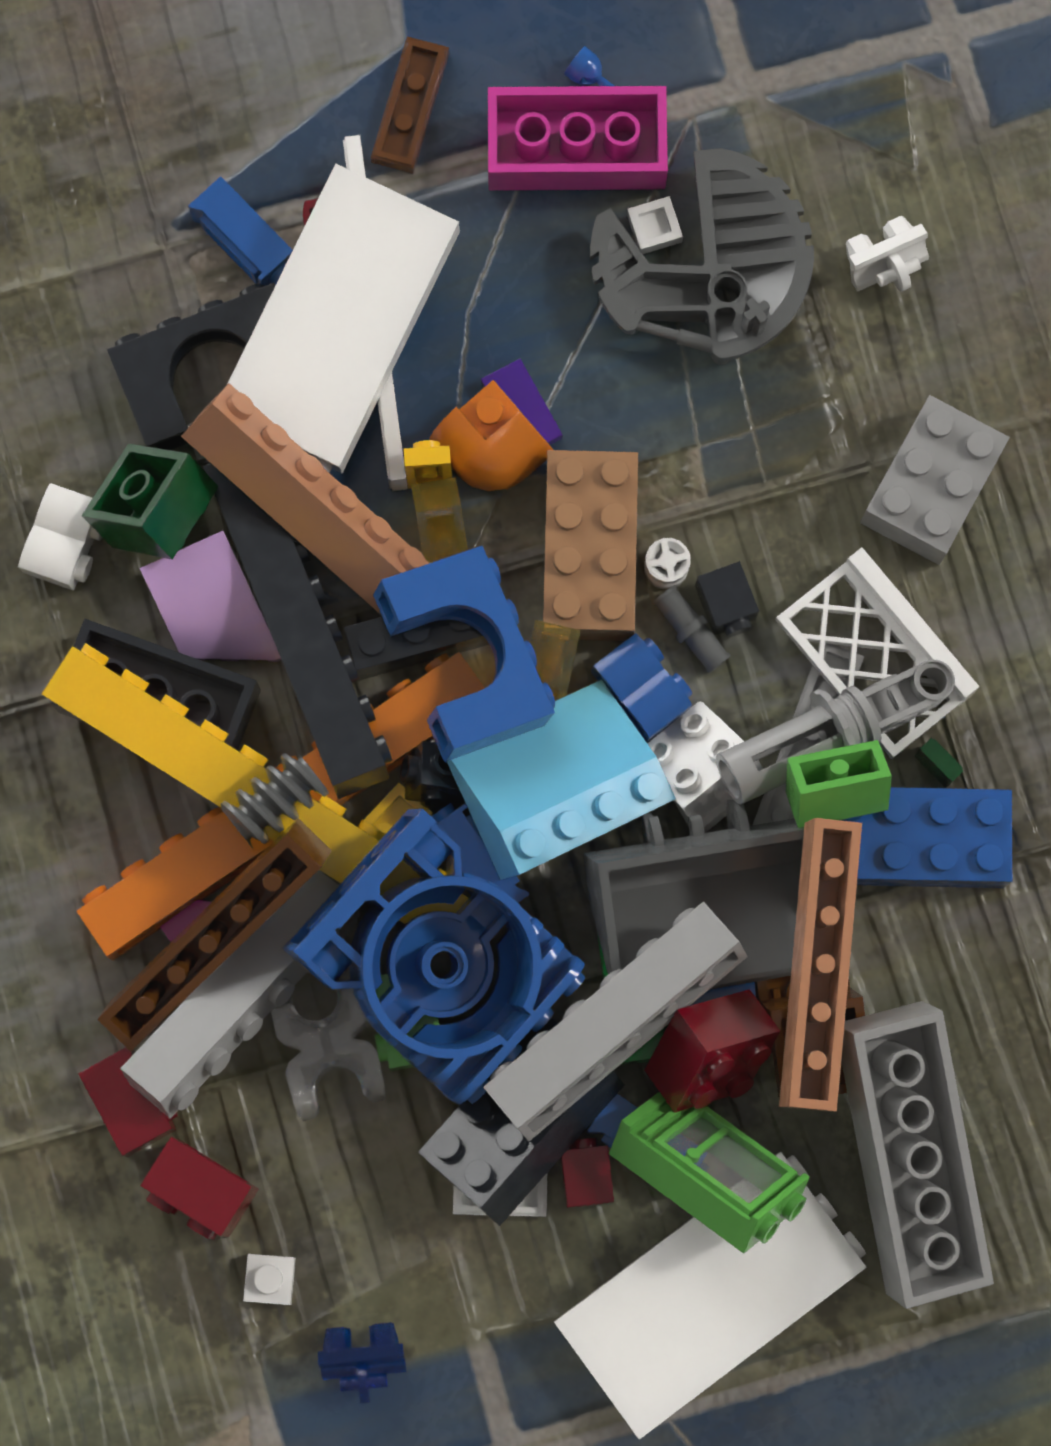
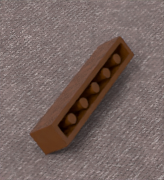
[97,818,332,1052]

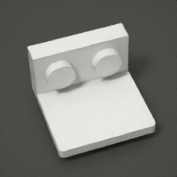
[647,702,763,833]

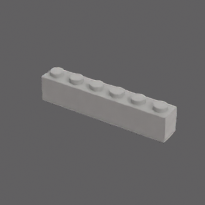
[120,870,360,1119]
[483,901,748,1141]

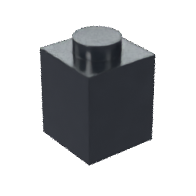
[695,561,759,637]

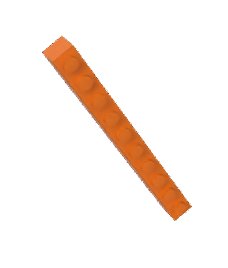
[76,652,484,961]

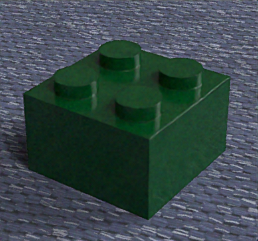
[81,444,219,560]

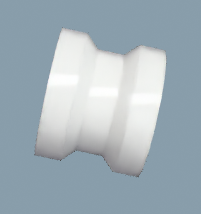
[644,538,691,589]

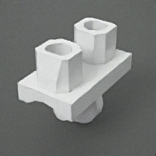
[846,216,929,292]

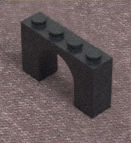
[107,283,275,450]

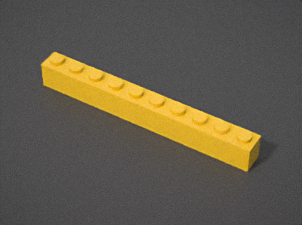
[42,643,468,924]

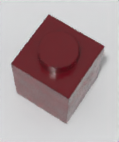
[561,1138,614,1208]

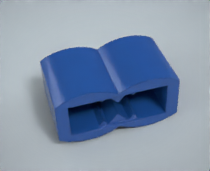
[591,633,692,742]

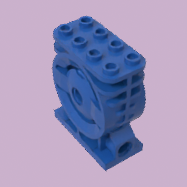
[282,809,585,1105]

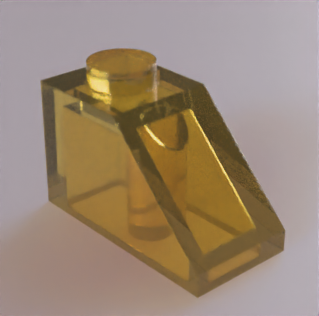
[411,477,468,563]
[530,620,581,701]

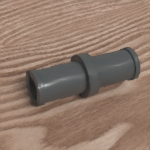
[653,585,731,673]

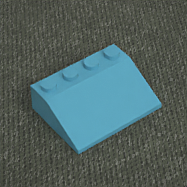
[447,680,676,880]

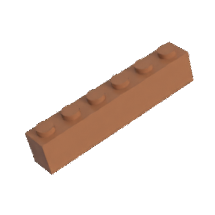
[181,383,429,614]
[779,818,862,1111]

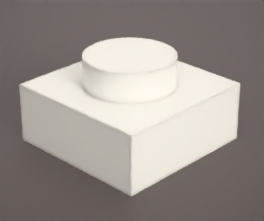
[627,196,683,254]
[243,1254,296,1305]

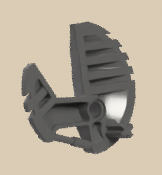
[590,148,814,365]

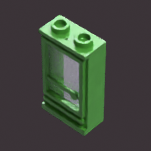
[609,1092,810,1254]

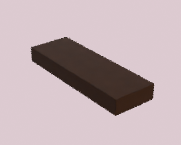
[371,36,449,174]

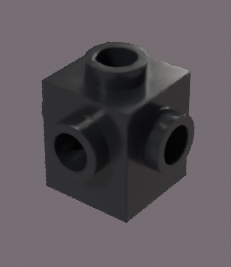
[400,739,464,809]

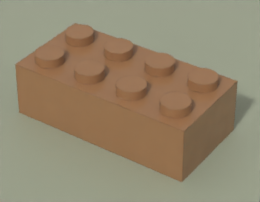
[543,450,638,641]

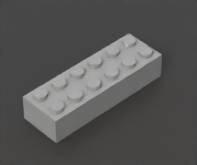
[841,1001,994,1309]

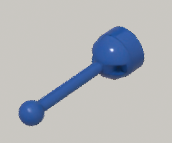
[564,46,614,86]

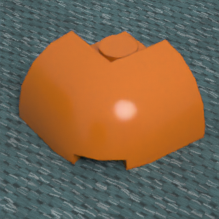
[429,380,554,491]

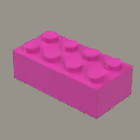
[488,86,668,191]

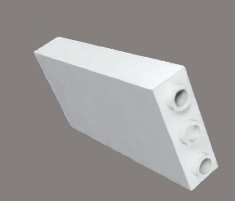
[228,164,460,473]
[554,1152,867,1440]

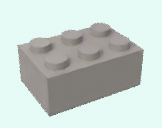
[860,395,1010,565]

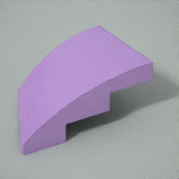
[140,531,282,662]

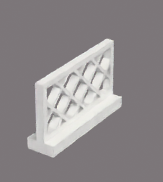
[775,547,980,759]

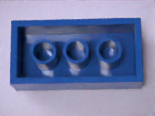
[841,787,1013,888]

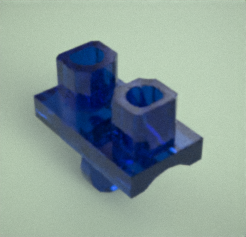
[318,1322,407,1404]

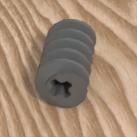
[220,752,329,848]

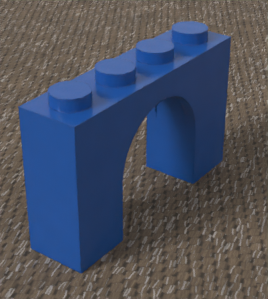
[373,546,555,762]

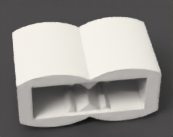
[18,483,102,591]

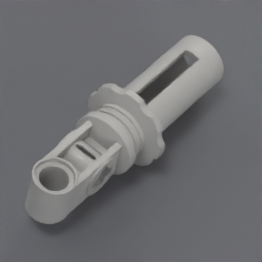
[716,660,955,805]

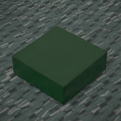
[914,738,963,788]

